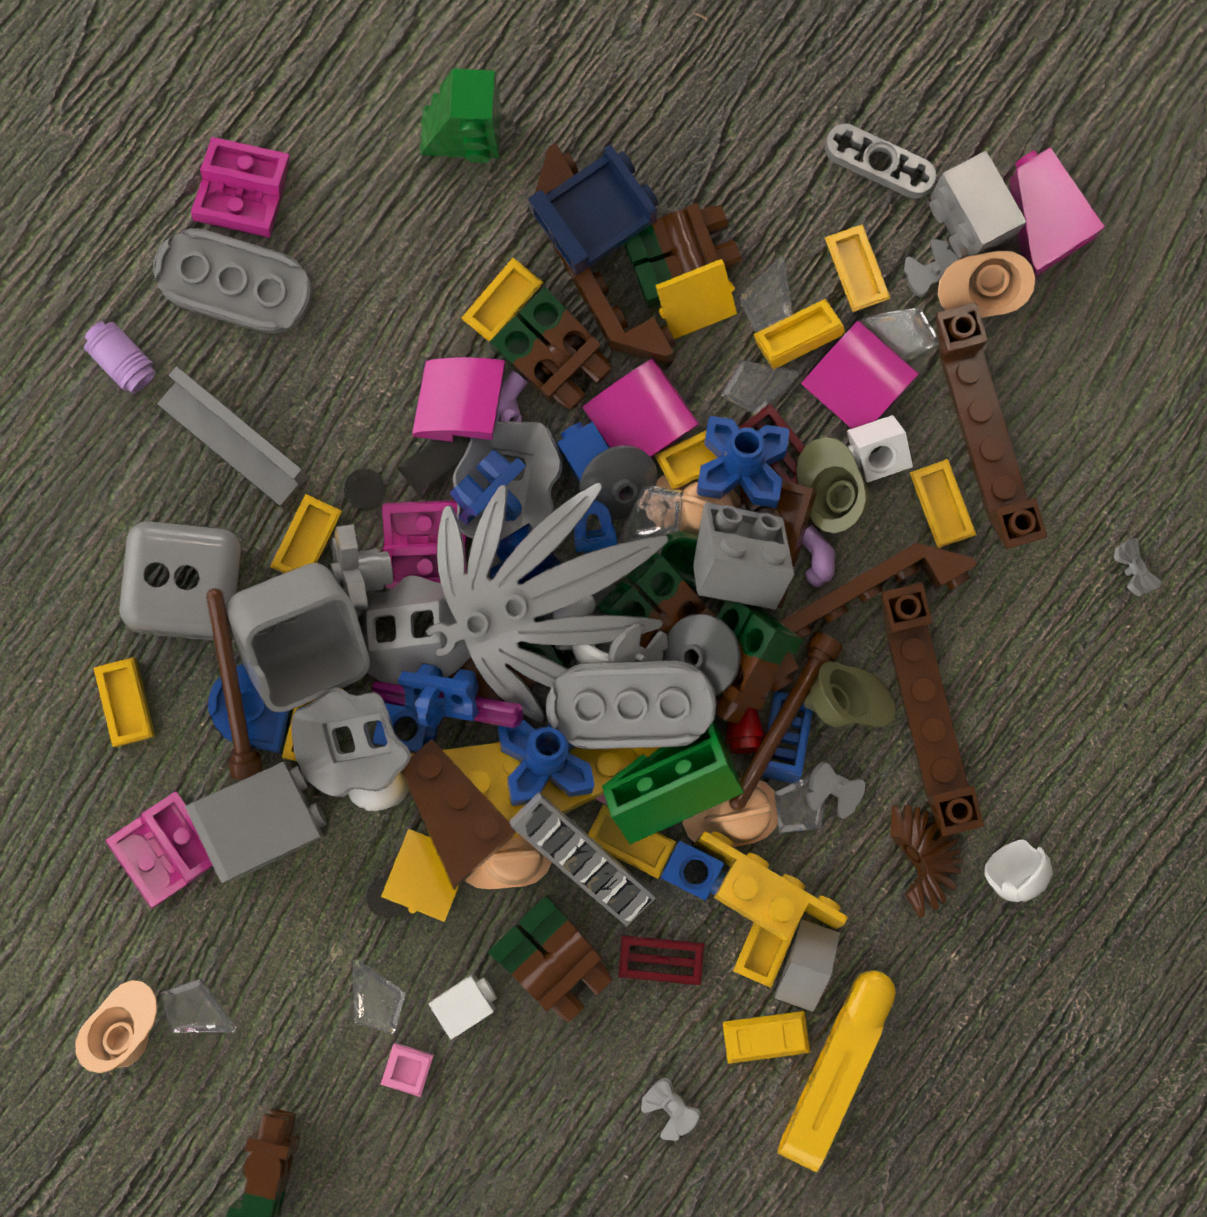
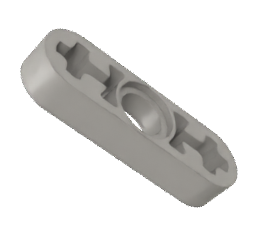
[825,124,936,199]

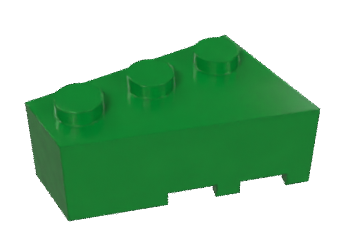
[420,68,502,163]
[602,719,744,844]

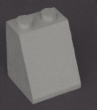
[185,762,327,883]

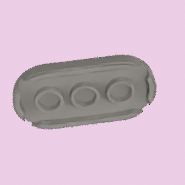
[153,228,312,334]
[546,661,716,749]

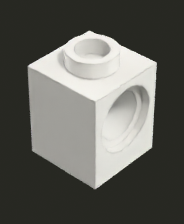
[847,415,913,483]
[429,973,497,1039]

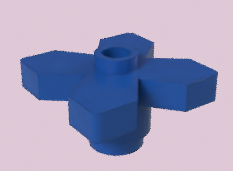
[696,416,789,508]
[497,720,595,806]

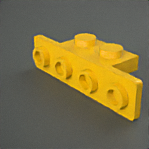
[694,831,848,941]

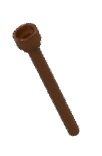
[206,588,263,780]
[729,632,843,811]

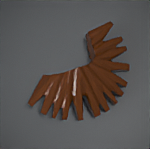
[891,805,962,918]

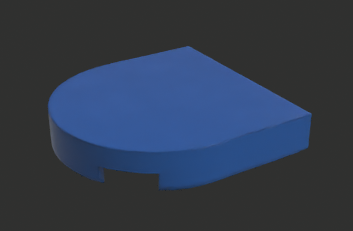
[208,664,292,754]

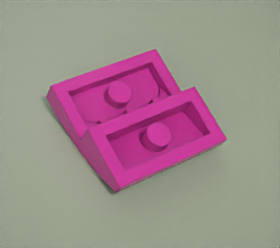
[191,137,290,238]
[801,320,919,429]
[412,357,505,442]
[582,358,700,458]
[382,500,467,589]
[105,791,213,910]

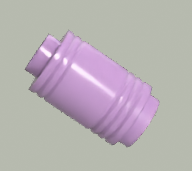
[84,322,156,394]

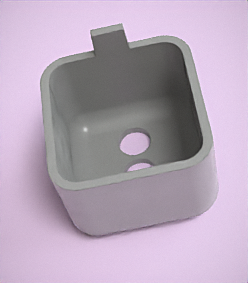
[119,521,241,640]
[226,563,370,712]

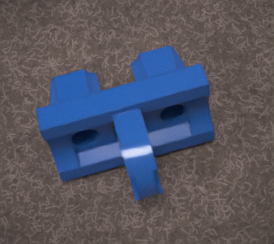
[450,449,526,525]
[573,500,617,554]
[397,663,479,728]

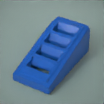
[762,691,813,784]

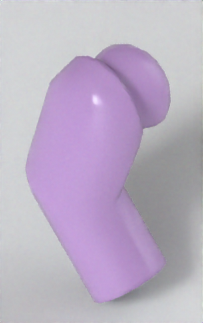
[496,371,528,422]
[802,525,836,587]

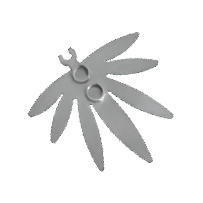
[426,483,668,722]

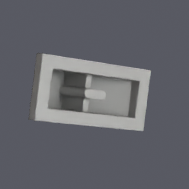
[774,919,840,1012]

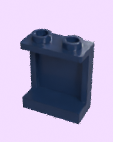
[528,144,659,276]

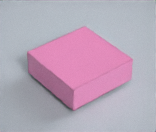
[381,1043,434,1097]

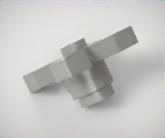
[330,524,393,619]

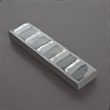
[509,792,656,927]

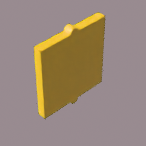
[655,259,737,339]
[381,829,459,922]

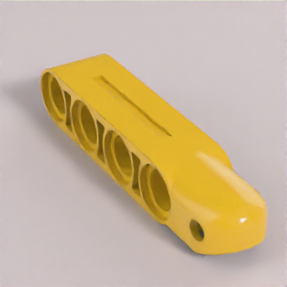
[777,970,896,1172]

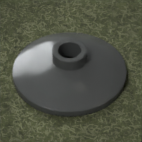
[579,445,658,520]
[663,614,741,696]

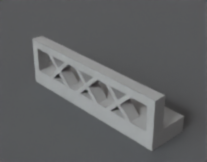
[157,366,309,508]

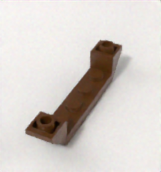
[535,143,676,365]
[936,302,1047,549]
[771,543,977,693]
[881,583,984,836]

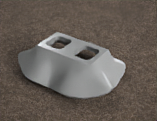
[453,421,563,554]
[360,575,471,685]
[291,687,411,797]

